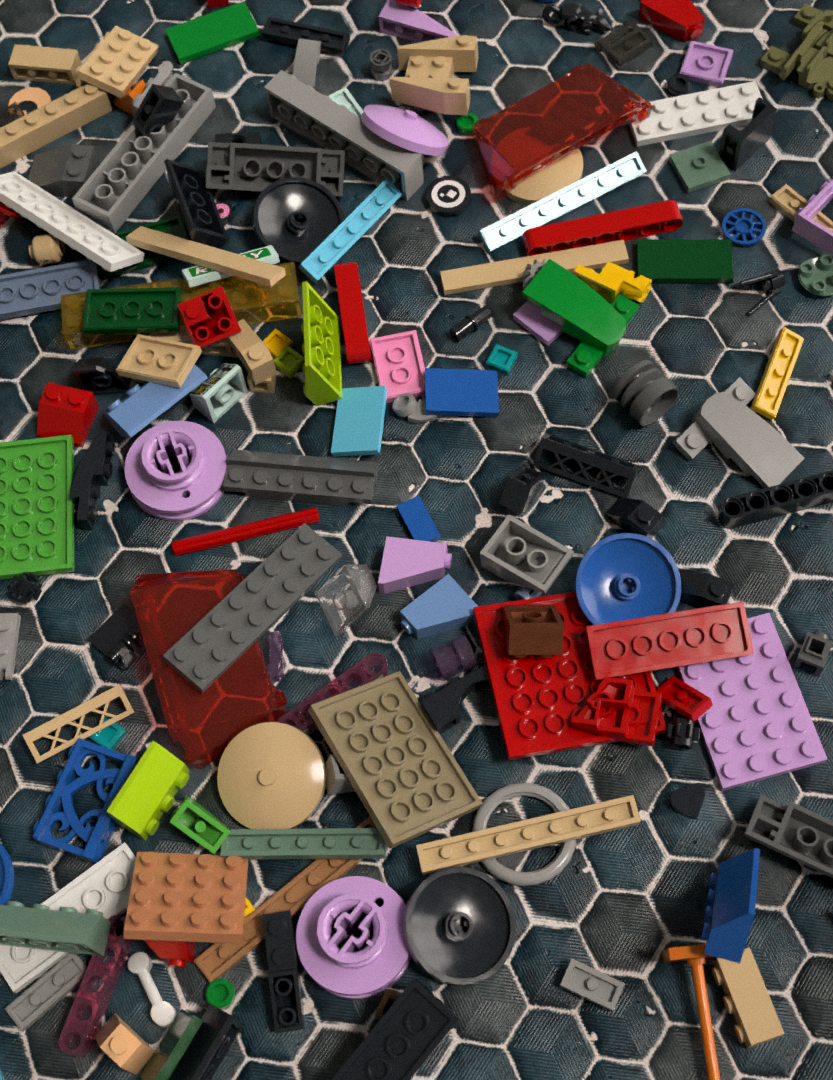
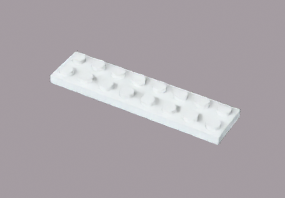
[0,171,144,272]

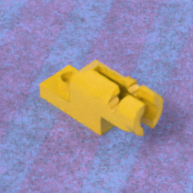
[574,262,652,303]

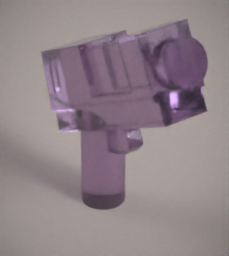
[268,631,285,682]

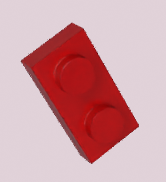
[656,676,713,722]

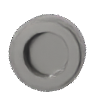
[392,393,418,417]

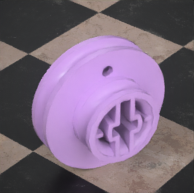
[124,421,227,521]
[296,876,412,999]

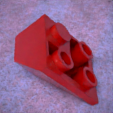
[177,286,241,348]

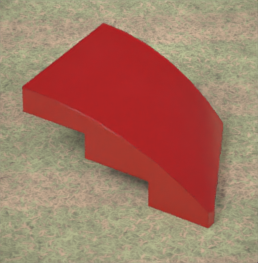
[571,677,663,747]

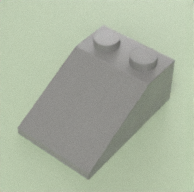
[480,514,574,594]

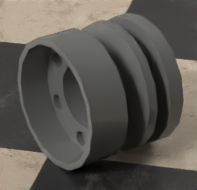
[613,360,680,426]

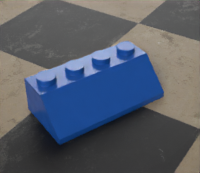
[701,848,760,964]

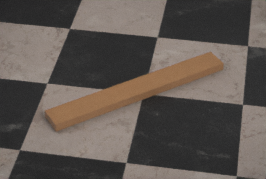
[194,816,377,983]

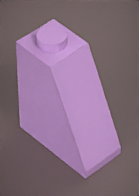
[378,536,452,594]

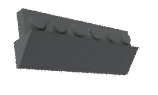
[206,142,345,197]
[223,449,379,506]
[744,794,833,878]

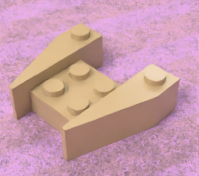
[390,35,478,115]

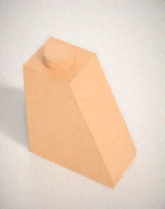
[95,1013,155,1075]

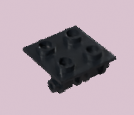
[88,603,160,671]

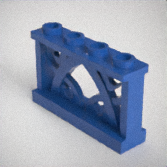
[33,738,139,864]

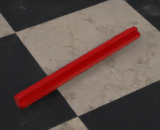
[172,507,320,556]

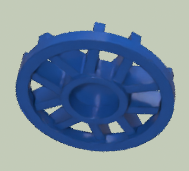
[722,208,766,248]

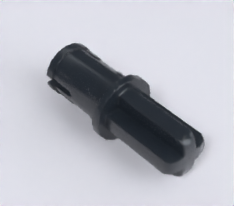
[449,305,494,342]

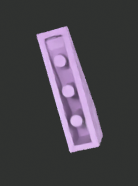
[379,0,459,43]

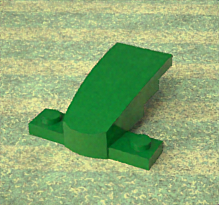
[522,259,640,378]

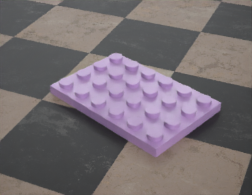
[677,613,827,791]

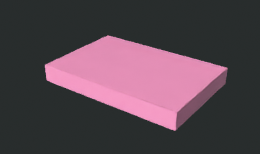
[369,330,425,403]

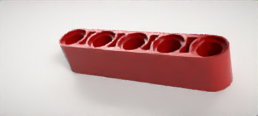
[334,261,372,365]

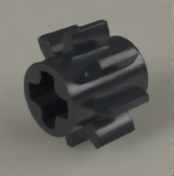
[9,572,42,604]
[666,718,700,750]

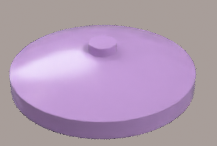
[361,104,449,156]

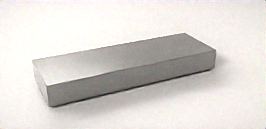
[5,953,88,1032]

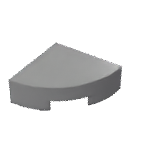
[408,399,440,424]

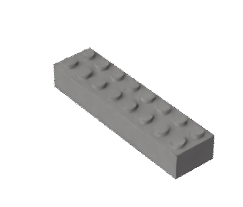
[264,70,424,201]
[72,73,216,233]

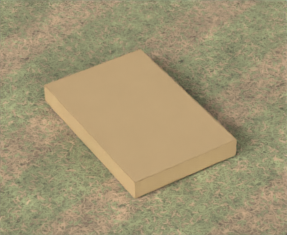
[116,334,202,388]

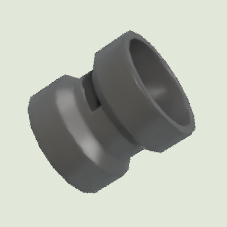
[370,49,393,81]

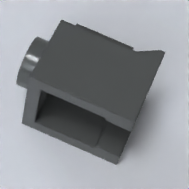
[793,631,833,677]

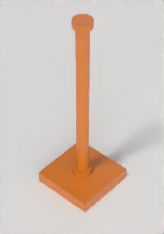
[662,944,720,1080]

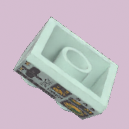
[190,363,248,423]

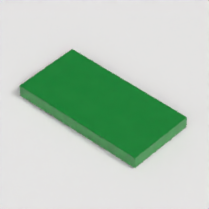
[165,1,260,64]

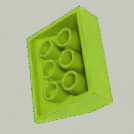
[301,281,343,406]

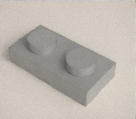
[560,959,625,1012]

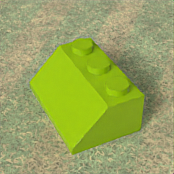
[106,741,190,841]

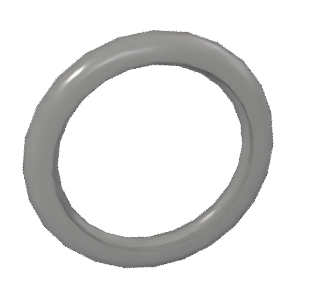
[472,782,577,886]

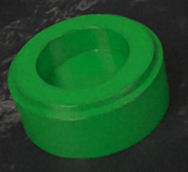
[456,113,479,136]
[206,979,236,1010]

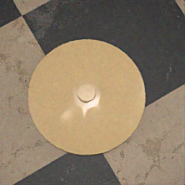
[493,128,583,205]
[217,722,326,829]

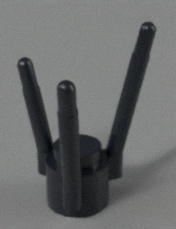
[733,269,785,316]

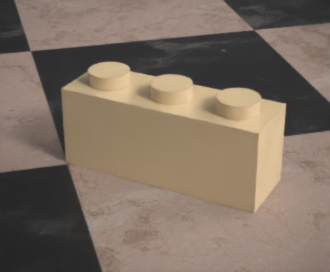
[8,44,82,85]
[712,947,785,1049]

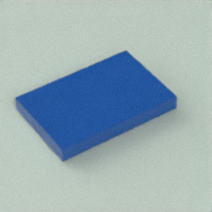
[424,368,499,417]

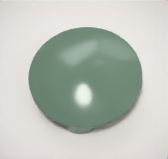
[798,254,833,296]

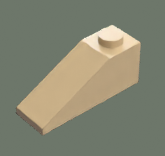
[227,319,277,385]

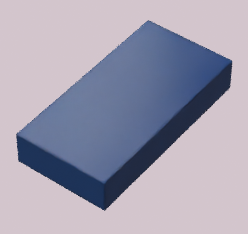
[396,495,441,542]

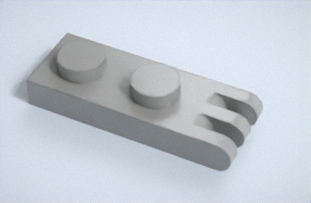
[0,613,21,680]

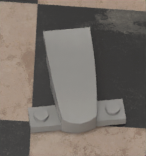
[672,377,804,488]

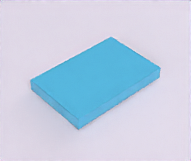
[331,386,388,457]

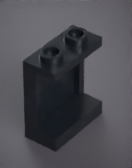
[719,97,777,171]

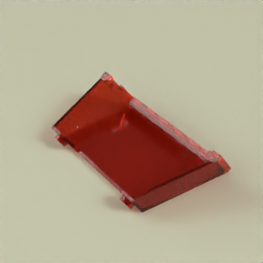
[472,63,653,203]
[130,569,287,770]

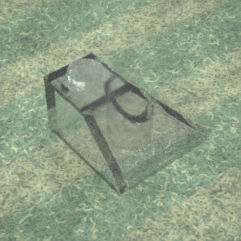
[315,564,377,636]

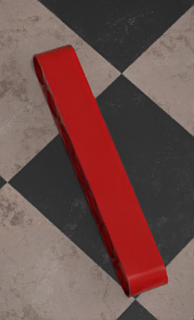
[522,200,683,256]

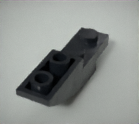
[70,431,115,530]
[262,910,305,1033]

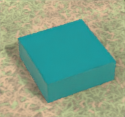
[486,344,518,376]
[89,716,127,750]

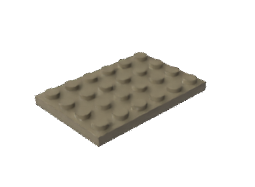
[308,671,483,849]

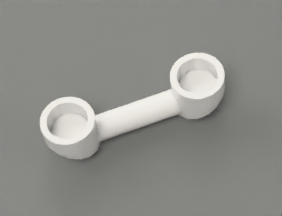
[127,952,177,1027]

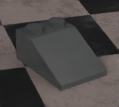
[28,144,100,197]

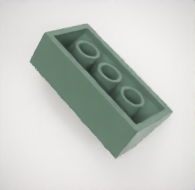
[0,901,111,957]

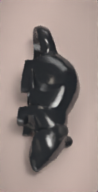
[542,2,613,36]

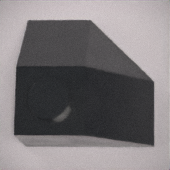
[72,357,131,396]

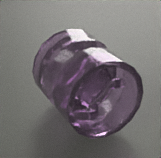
[430,635,477,681]

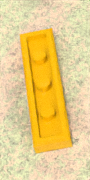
[751,327,804,420]

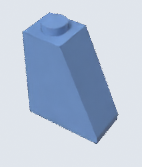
[400,574,478,639]

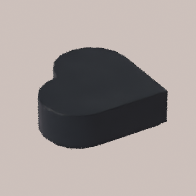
[669,784,705,820]

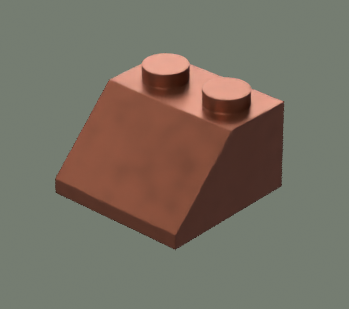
[503,605,564,658]

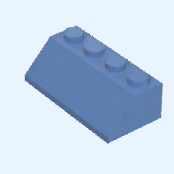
[104,365,208,438]

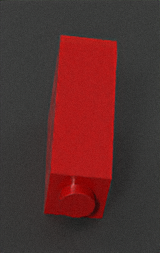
[638,0,705,43]

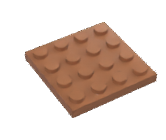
[124,852,248,944]

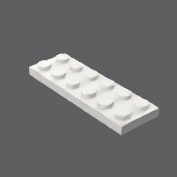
[625,81,762,147]
[0,842,136,994]

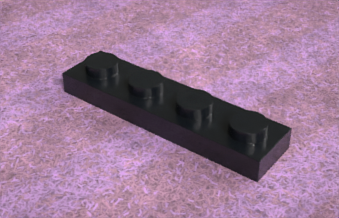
[262,17,350,56]

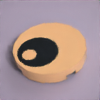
[8,87,52,121]

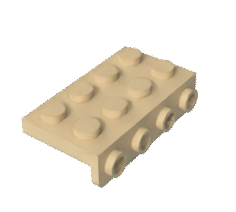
[75,26,159,98]

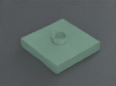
[669,141,730,193]

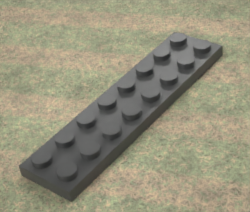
[163,523,343,694]

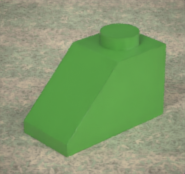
[169,795,231,854]

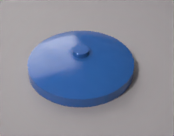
[574,533,681,625]

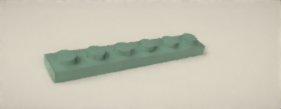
[220,828,387,860]

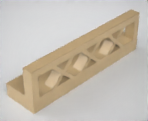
[23,684,135,764]

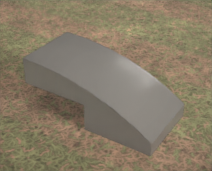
[293,39,321,87]

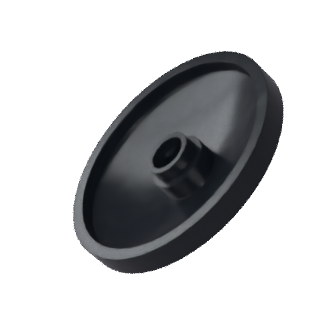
[252,177,345,266]
[403,867,516,985]

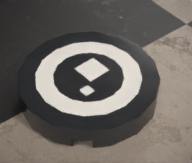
[426,176,471,217]

